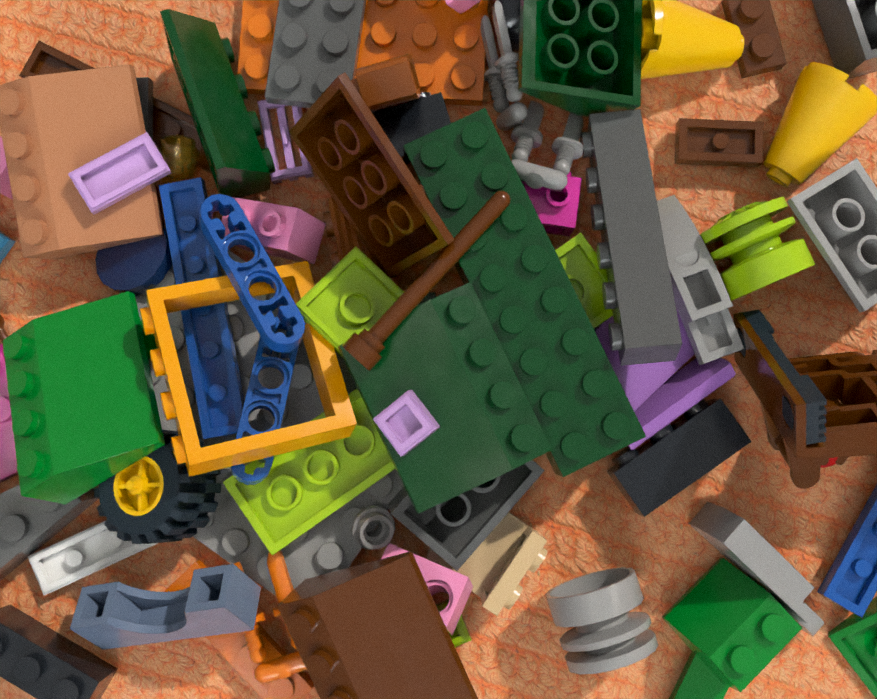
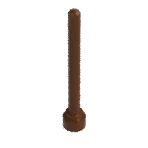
[342,191,511,371]

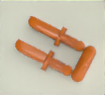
[234,550,307,683]

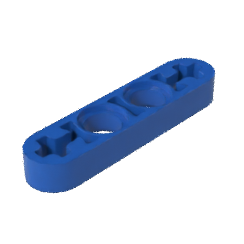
[200,194,305,353]
[230,316,299,485]

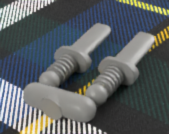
[480,0,527,131]
[511,100,584,190]

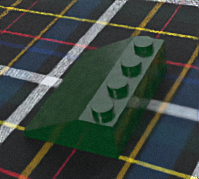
[518,0,642,117]
[338,282,552,514]

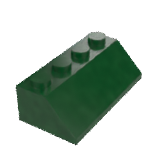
[160,9,275,198]

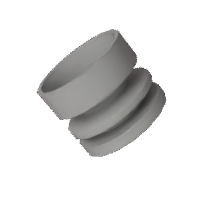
[545,567,659,675]

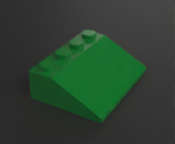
[3,291,165,505]

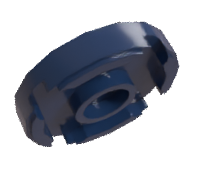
[95,222,172,296]

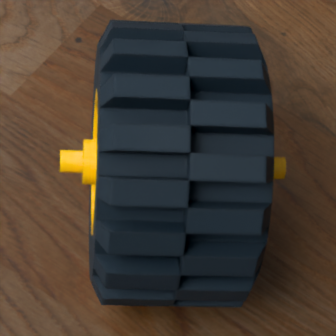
[94,430,221,544]

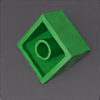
[662,558,802,692]

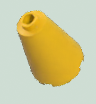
[641,0,744,79]
[764,62,877,188]

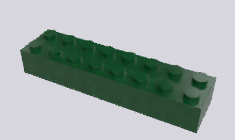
[403,108,646,477]

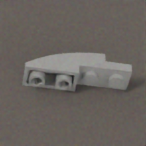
[657,195,744,365]

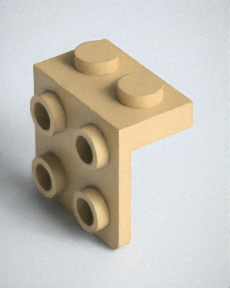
[427,512,548,616]

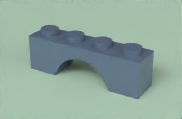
[70,564,261,650]

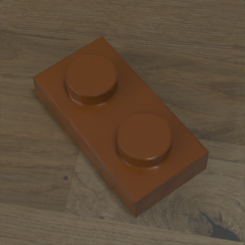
[721,0,786,79]
[675,118,764,167]

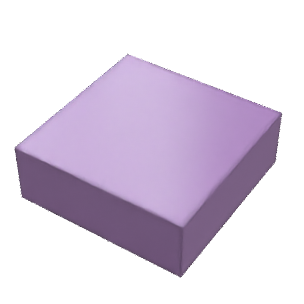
[373,390,440,457]

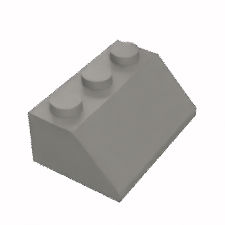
[786,158,877,313]

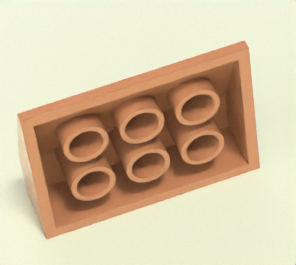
[0,65,164,260]

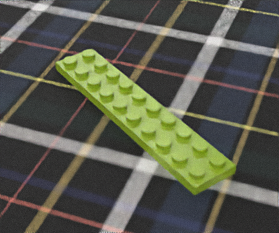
[223,233,613,555]

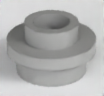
[351,506,395,550]

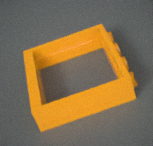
[139,261,357,477]

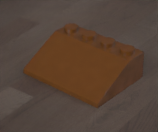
[289,72,455,278]
[277,551,478,699]

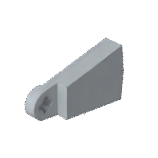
[689,502,824,637]

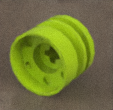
[700,196,816,301]

